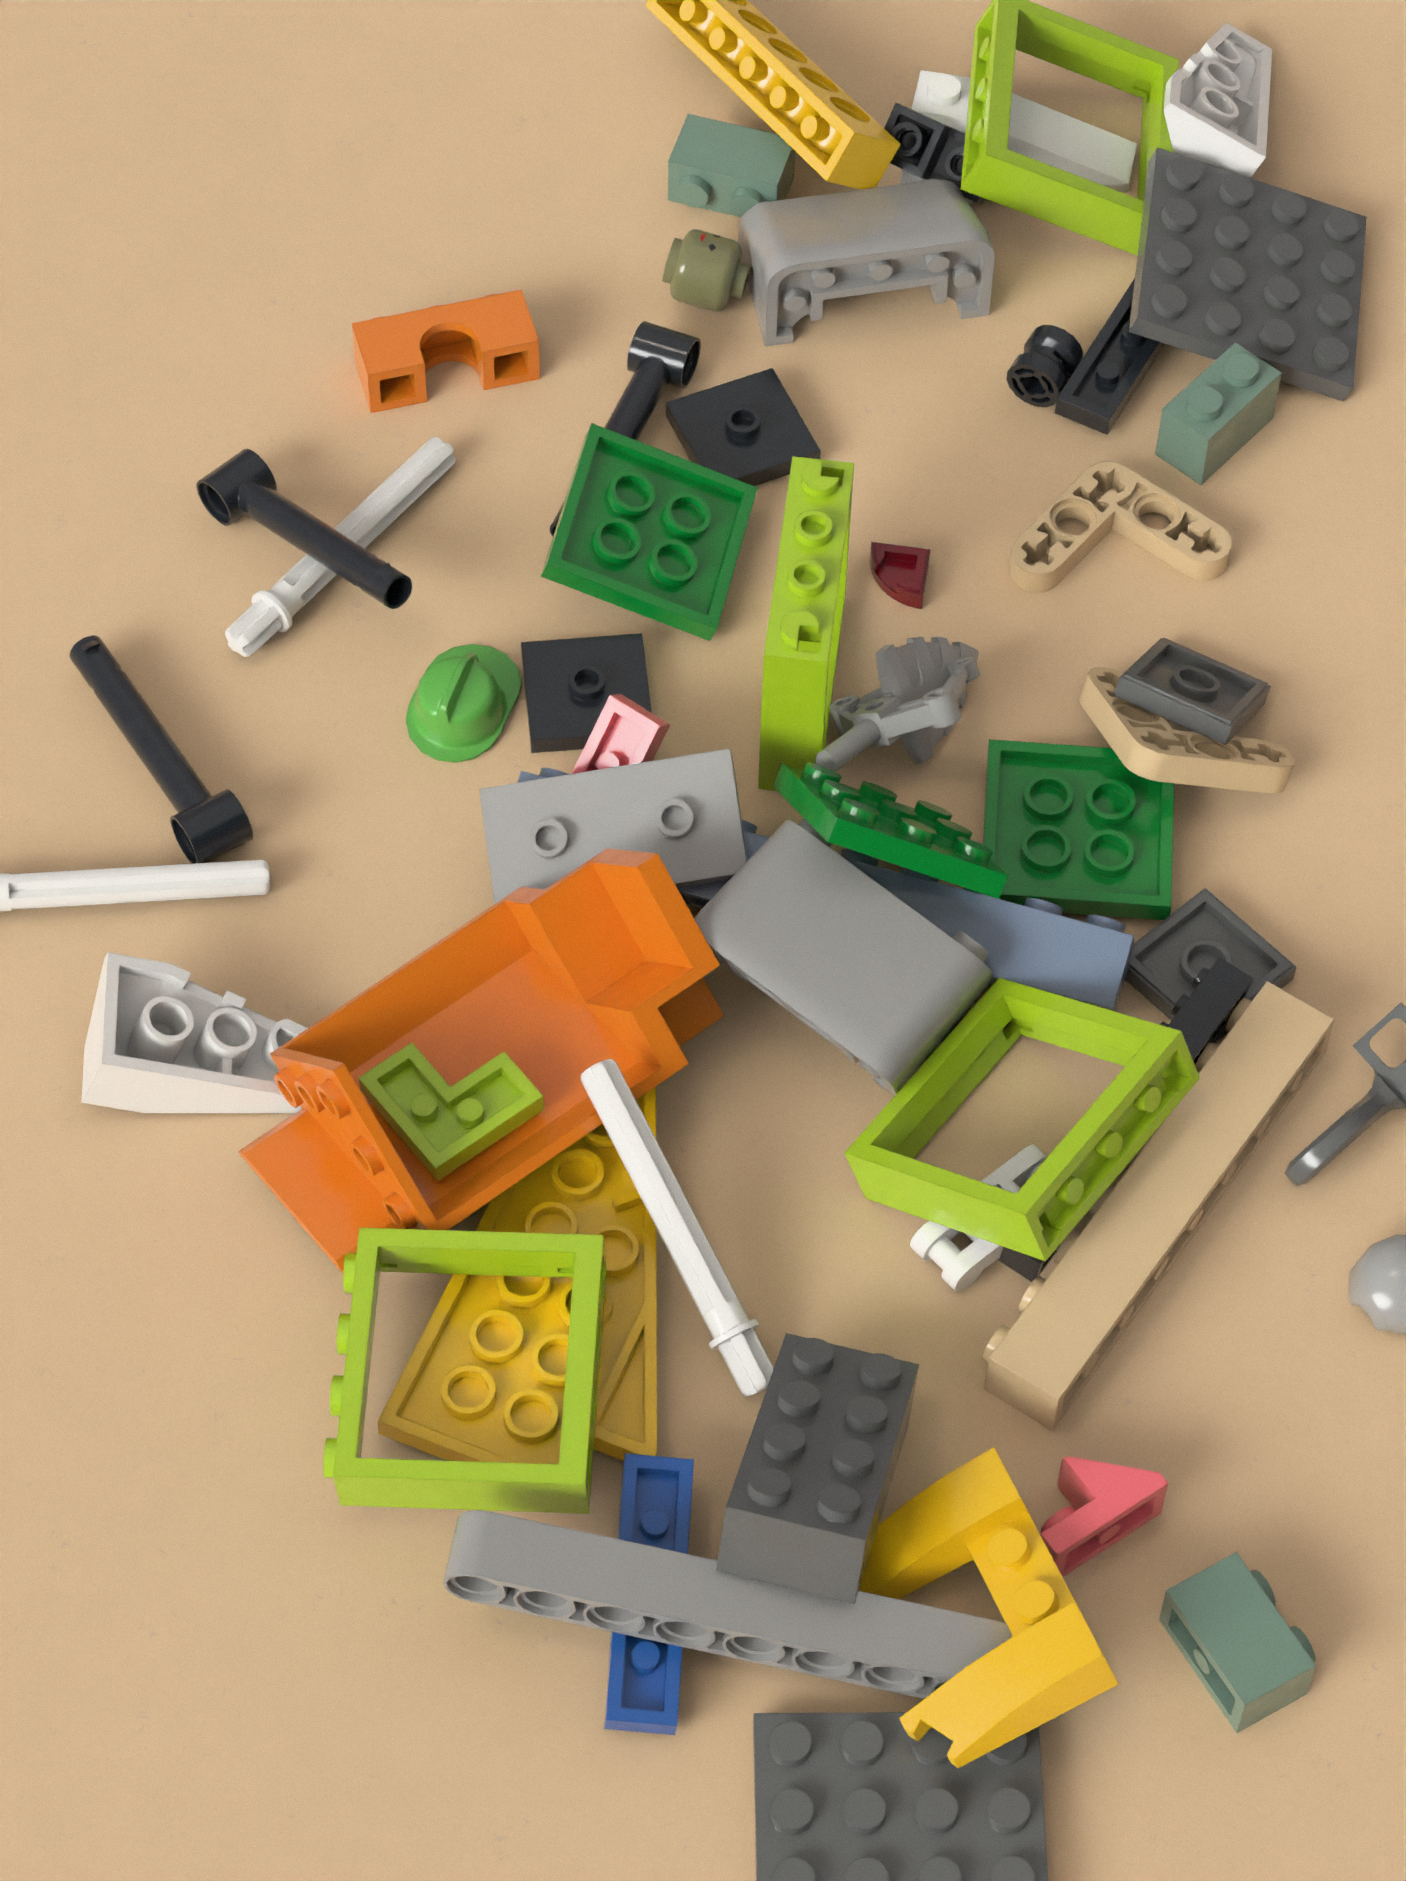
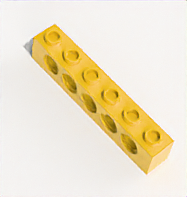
[645,0,901,189]

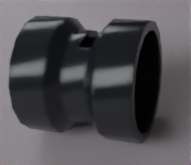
[1006,325,1083,407]

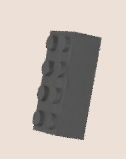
[716,1333,919,1604]

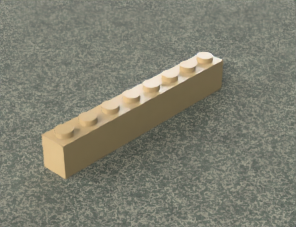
[982,981,1334,1431]

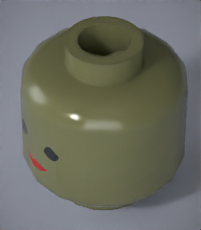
[662,229,751,312]

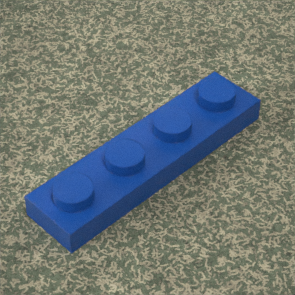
[604,1453,694,1735]

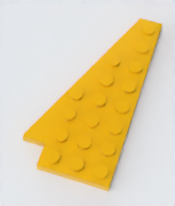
[377,1087,657,1464]

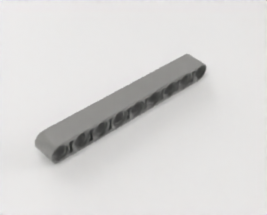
[443,1510,1063,1722]

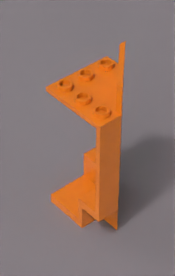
[238,848,724,1274]

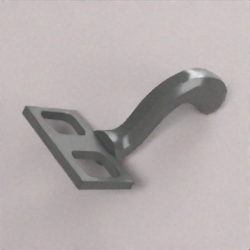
[1285,1002,1406,1186]

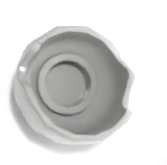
[1348,1234,1406,1335]

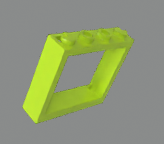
[961,0,1179,256]
[758,456,855,791]
[844,978,1200,1261]
[323,1228,607,1514]

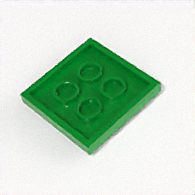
[541,423,758,641]
[983,739,1174,920]
[773,762,1009,899]

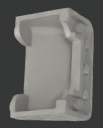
[738,179,995,346]
[694,818,993,1096]

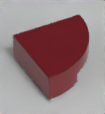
[870,542,931,609]

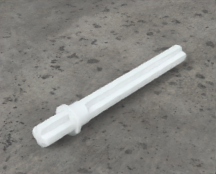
[225,437,456,657]
[0,860,270,912]
[581,1059,774,1397]

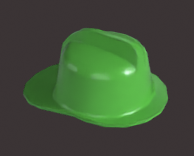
[406,644,522,763]

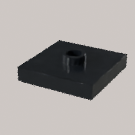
[666,368,821,486]
[521,633,652,753]

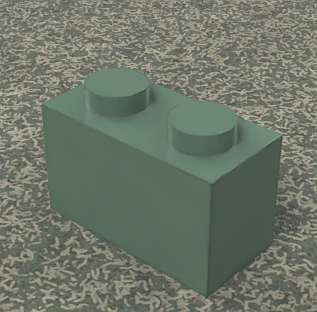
[668,114,795,217]
[1155,342,1282,485]
[1159,1552,1316,1733]

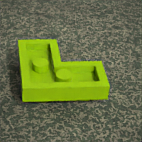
[358,1043,545,1181]

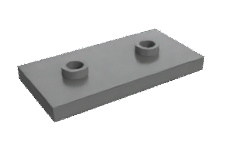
[479,748,748,904]

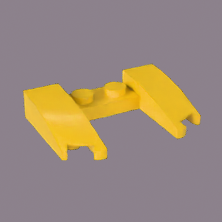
[859,1447,1119,1768]

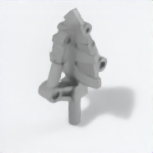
[816,637,980,772]

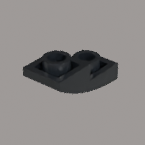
[884,103,985,205]

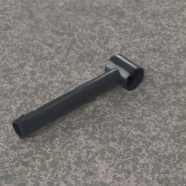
[550,321,701,536]
[196,449,412,609]
[70,635,253,864]

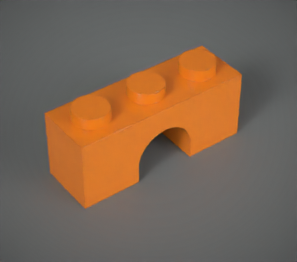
[352,289,540,413]

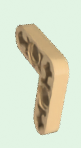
[1009,461,1232,593]
[1079,667,1296,794]

